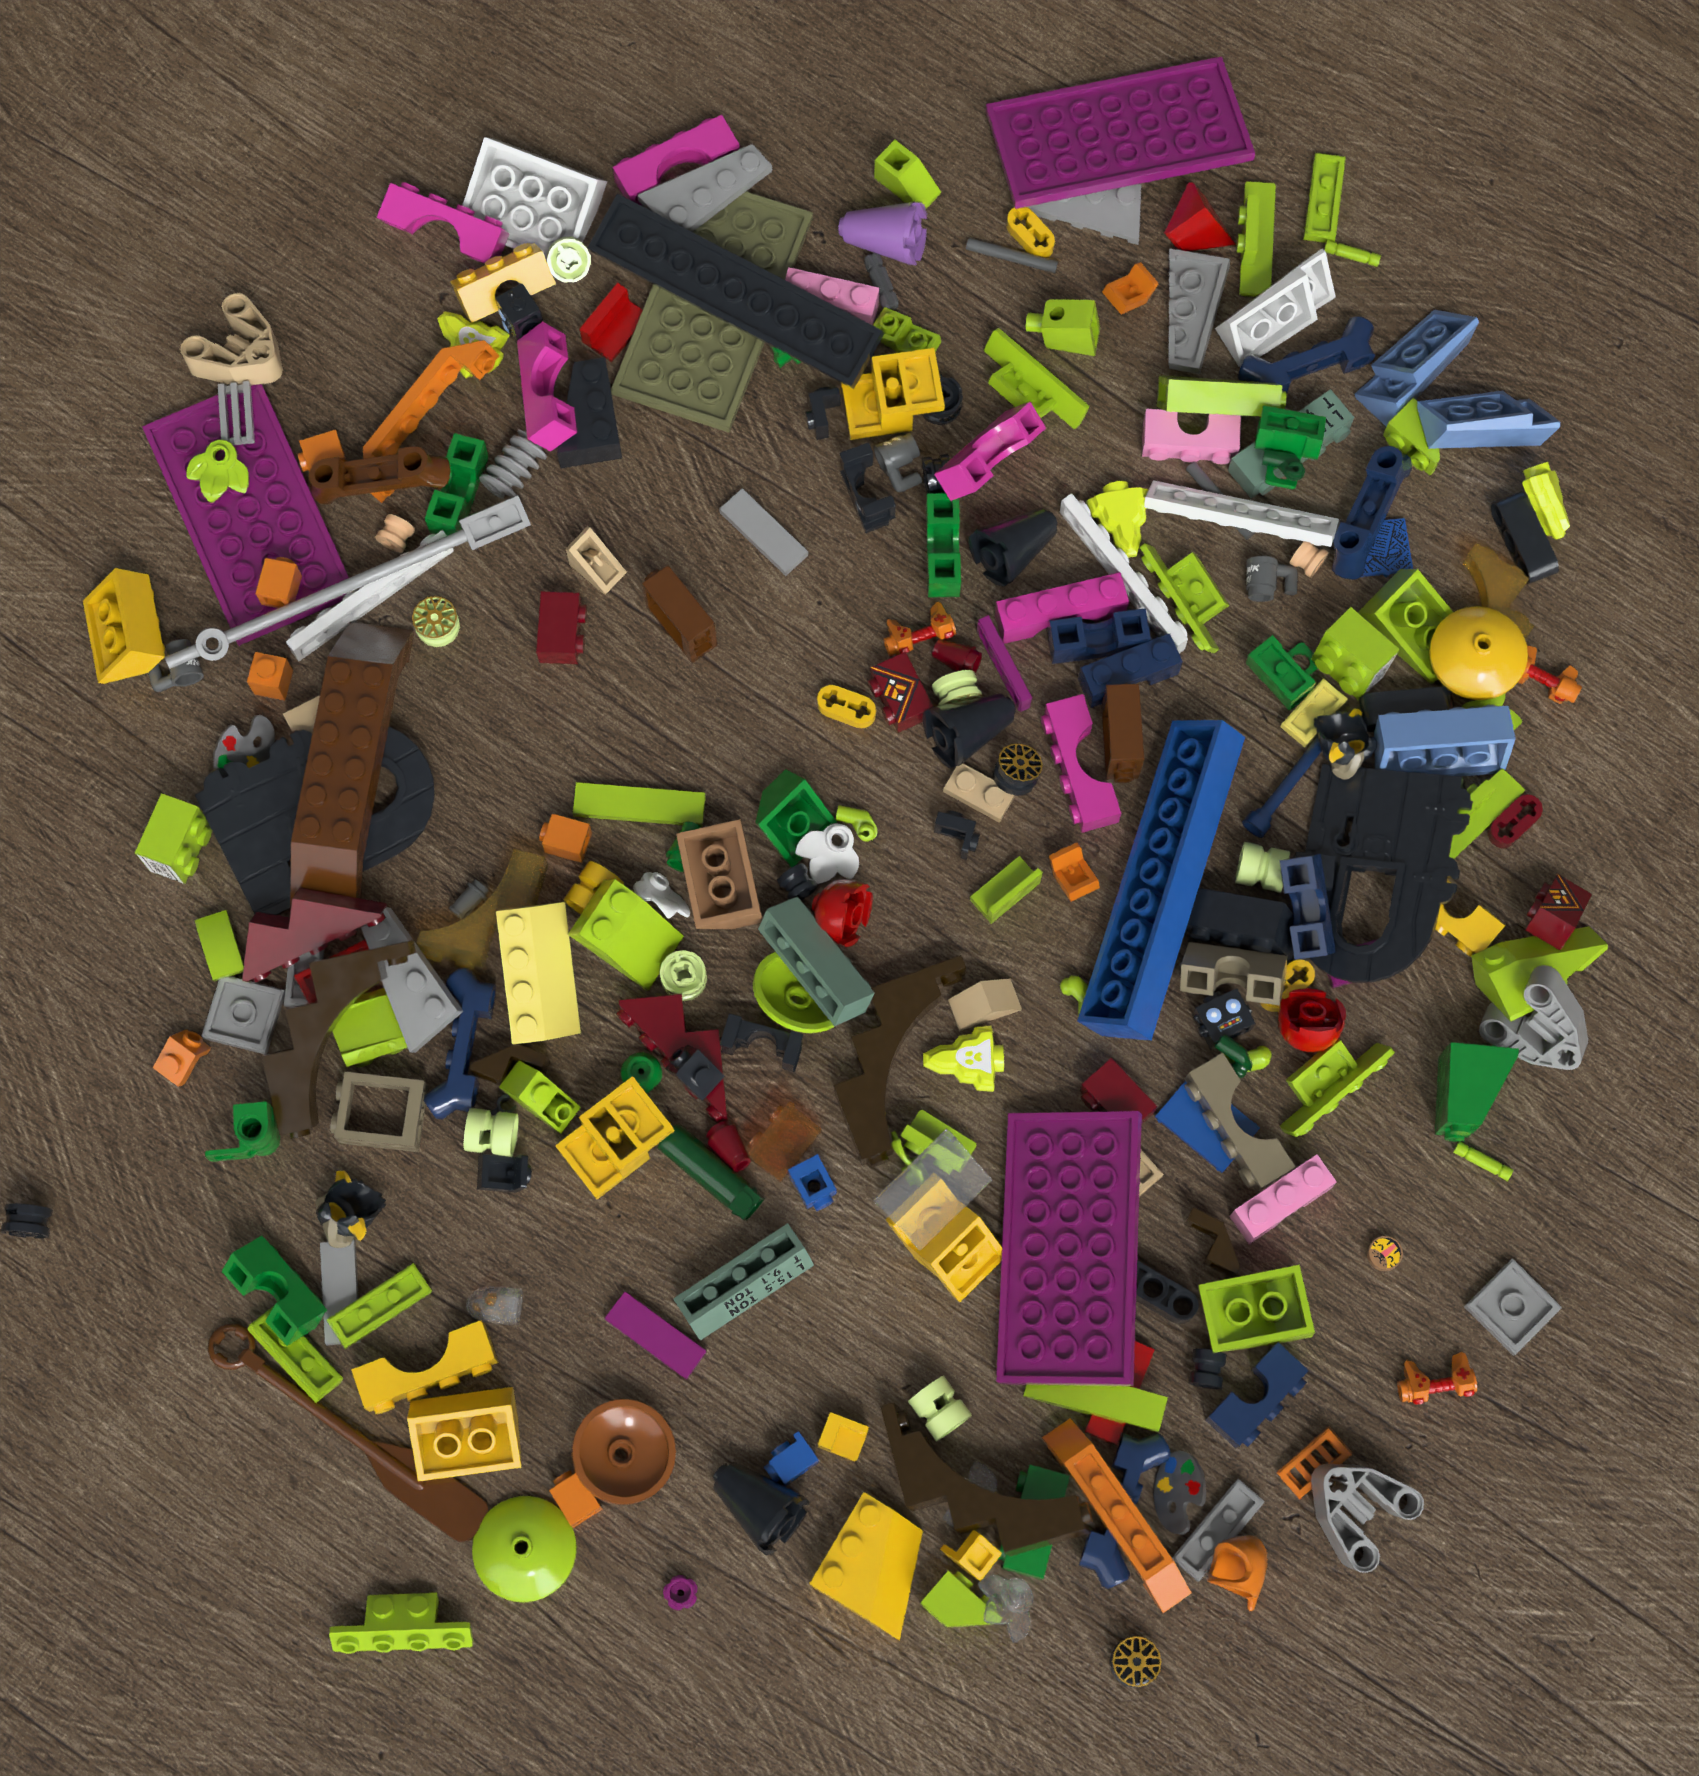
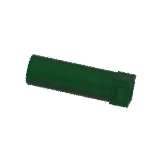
[657,1123,765,1221]

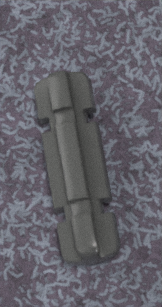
[864,253,899,310]

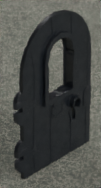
[195,727,435,915]
[1305,764,1473,983]

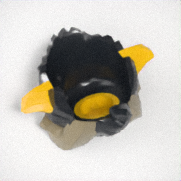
[1313,708,1377,779]
[315,1170,386,1248]

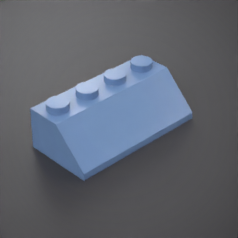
[1374,705,1516,777]

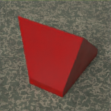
[1164,182,1236,251]

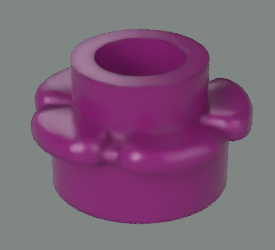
[663,1575,698,1611]

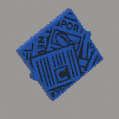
[1361,518,1413,578]

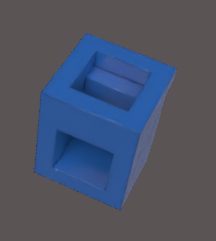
[788,1154,837,1211]
[764,1431,819,1487]

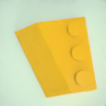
[810,1492,923,1641]

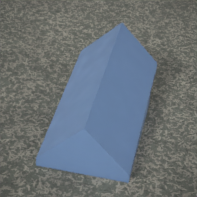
[1354,310,1479,427]
[1417,391,1560,449]

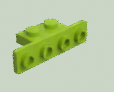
[1236,182,1276,297]
[984,328,1089,429]
[1140,543,1229,653]
[1449,769,1525,859]
[1280,1039,1395,1137]
[329,1593,473,1654]

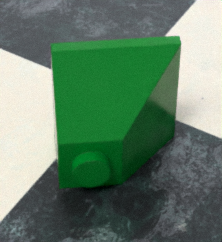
[755,769,837,868]

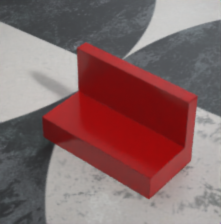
[580,283,643,362]

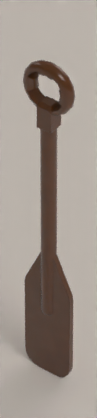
[208,1323,488,1542]

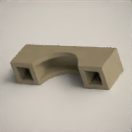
[1184,1053,1295,1193]

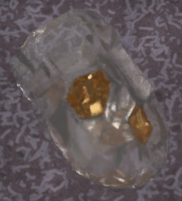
[466,1286,523,1325]

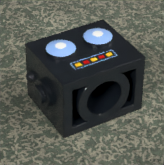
[495,284,543,344]
[1192,988,1256,1050]

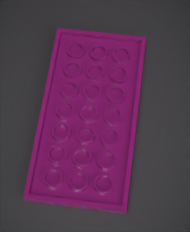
[986,57,1255,209]
[142,384,349,646]
[996,1111,1142,1386]

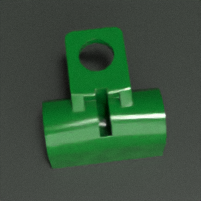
[1254,405,1326,489]
[1246,635,1318,710]
[205,1102,280,1162]

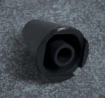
[969,508,1058,587]
[923,693,1016,768]
[713,1462,810,1556]

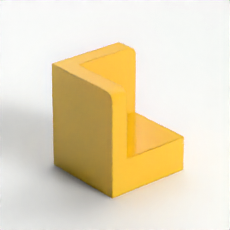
[818,1412,869,1462]
[940,1530,1002,1581]

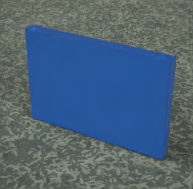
[1155,1081,1260,1173]

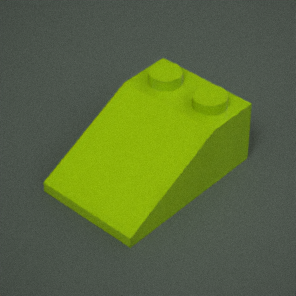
[1358,569,1453,684]
[568,879,684,991]
[1198,1265,1315,1353]

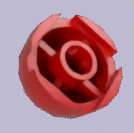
[812,879,873,947]
[1278,988,1346,1052]

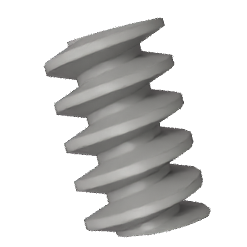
[479,429,547,499]

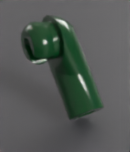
[1262,449,1305,481]
[1214,1033,1253,1078]

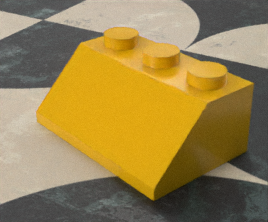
[83,568,165,684]
[407,1387,522,1481]

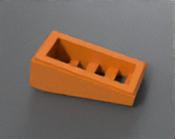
[1276,1426,1352,1500]

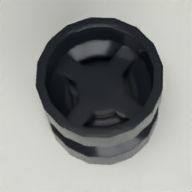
[1188,1348,1227,1390]

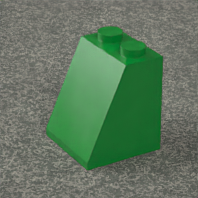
[1435,1042,1519,1142]

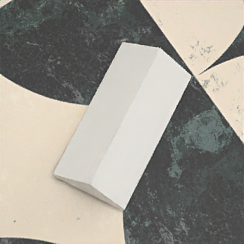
[1215,249,1336,367]

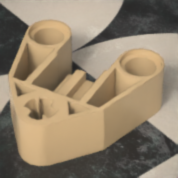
[180,293,283,385]

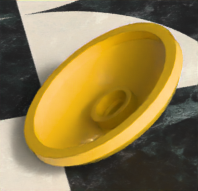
[1429,606,1528,700]

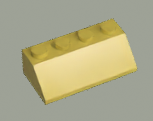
[496,902,581,1044]

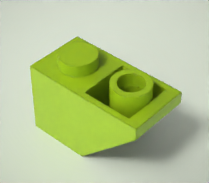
[874,140,941,210]
[1383,398,1440,476]
[499,1061,581,1134]
[920,1571,1001,1628]

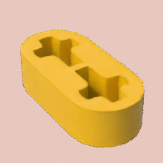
[1007,207,1055,258]
[817,685,876,728]
[1260,959,1315,1012]

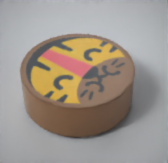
[1367,1236,1403,1271]

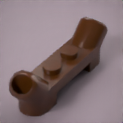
[309,446,451,505]

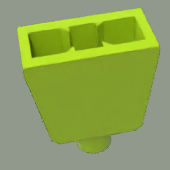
[1026,299,1100,356]

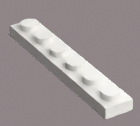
[1144,480,1339,547]
[1060,493,1188,654]
[286,530,454,661]

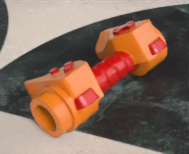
[883,602,956,656]
[1518,646,1583,704]
[1397,1352,1477,1405]

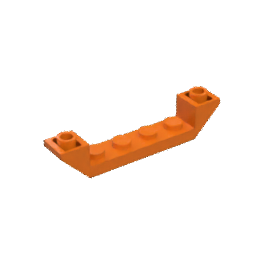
[363,340,499,503]
[1042,1418,1191,1614]

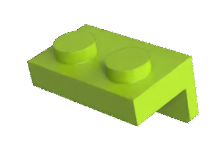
[900,1110,977,1174]

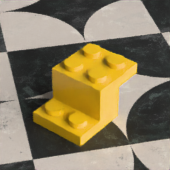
[841,348,945,440]
[555,1076,675,1200]
[885,1172,1002,1302]

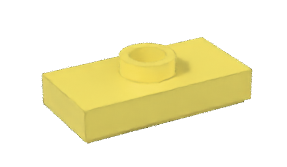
[1281,678,1348,747]

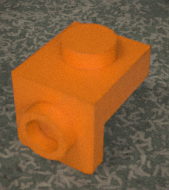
[1102,262,1158,315]
[1049,843,1100,902]
[153,1030,211,1087]

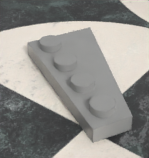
[638,144,772,232]
[1028,184,1141,245]
[1169,248,1230,374]
[361,907,463,1053]

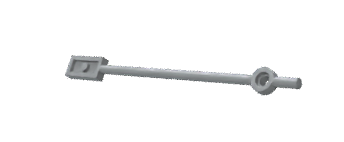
[164,495,531,669]

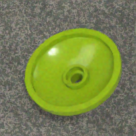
[753,952,835,1033]
[472,1496,577,1602]

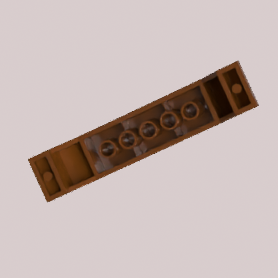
[290,622,414,937]

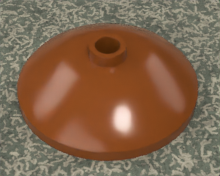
[572,1399,676,1505]

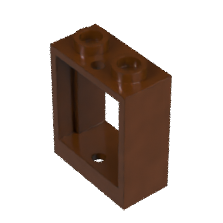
[642,565,717,663]
[1101,684,1144,783]

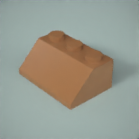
[676,819,763,929]

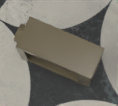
[330,1072,429,1152]

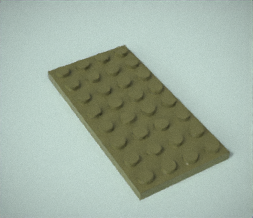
[611,191,813,433]

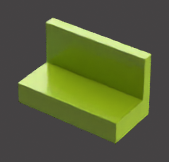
[970,856,1043,924]

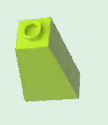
[1157,375,1286,416]

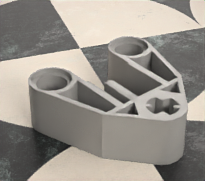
[1479,965,1588,1070]
[1311,1464,1424,1573]

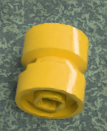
[563,861,624,915]

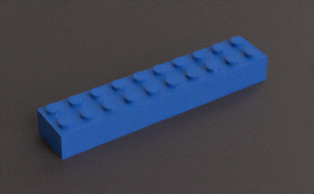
[1077,720,1245,1041]

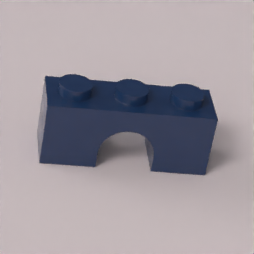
[1047,608,1151,664]
[1078,633,1183,708]
[1280,854,1336,960]
[1205,1342,1309,1449]

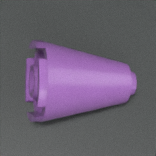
[839,202,927,265]

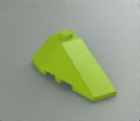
[1471,926,1608,1022]

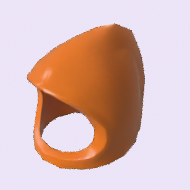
[1207,1535,1267,1611]

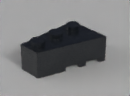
[557,357,622,469]
[1186,888,1294,962]

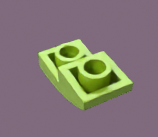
[873,307,942,353]
[195,910,244,981]

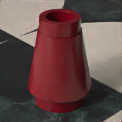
[932,639,982,673]
[706,1121,751,1172]

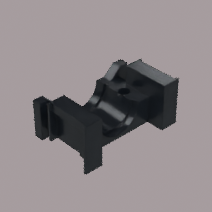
[839,442,896,533]
[720,1014,804,1072]

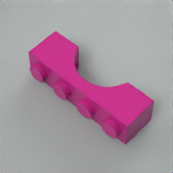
[613,115,739,206]
[377,182,509,264]
[517,321,577,452]
[934,402,1046,501]
[995,572,1129,644]
[1041,694,1121,833]

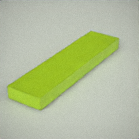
[573,782,706,827]

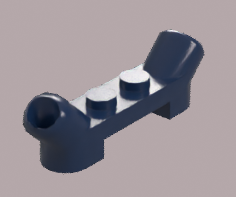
[1237,316,1375,395]
[1332,446,1412,580]
[424,967,496,1120]
[1079,1432,1171,1589]

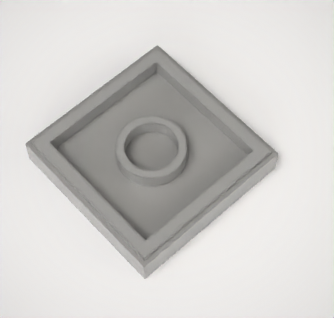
[201,976,285,1055]
[1464,1258,1562,1356]

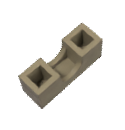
[1180,942,1287,1005]

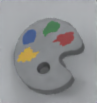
[213,715,275,778]
[1154,1451,1206,1534]

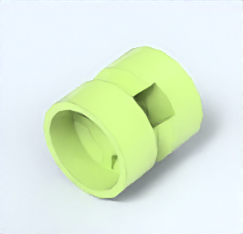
[1235,842,1290,893]
[464,1108,519,1157]
[908,1376,972,1441]

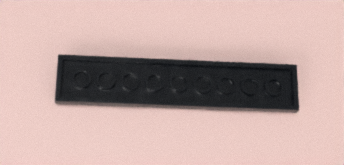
[588,193,884,389]

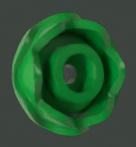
[621,1052,662,1093]

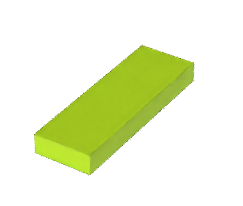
[1303,153,1346,243]
[326,1263,432,1349]
[248,1306,343,1403]

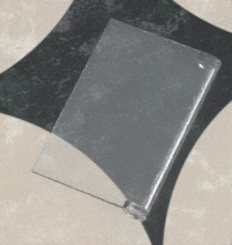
[873,1129,992,1251]

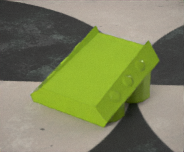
[333,988,407,1067]

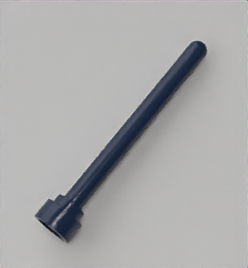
[1242,736,1322,838]

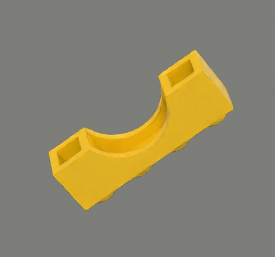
[351,1320,499,1414]

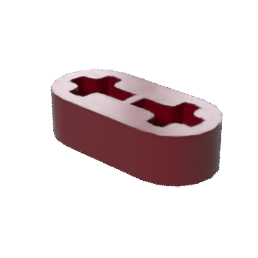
[1488,794,1543,848]

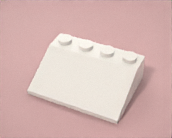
[463,137,607,261]

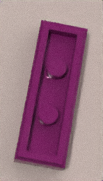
[977,615,1032,712]
[604,1291,707,1380]

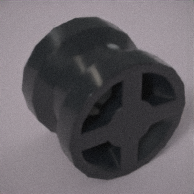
[777,863,818,900]

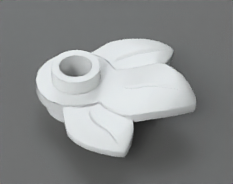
[795,823,859,884]
[633,872,690,919]

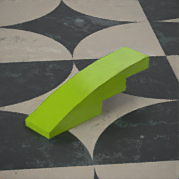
[1023,1385,1168,1432]

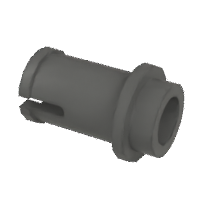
[448,879,490,922]

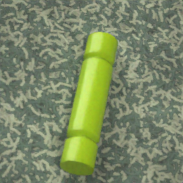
[1324,240,1381,267]
[1453,1141,1514,1181]

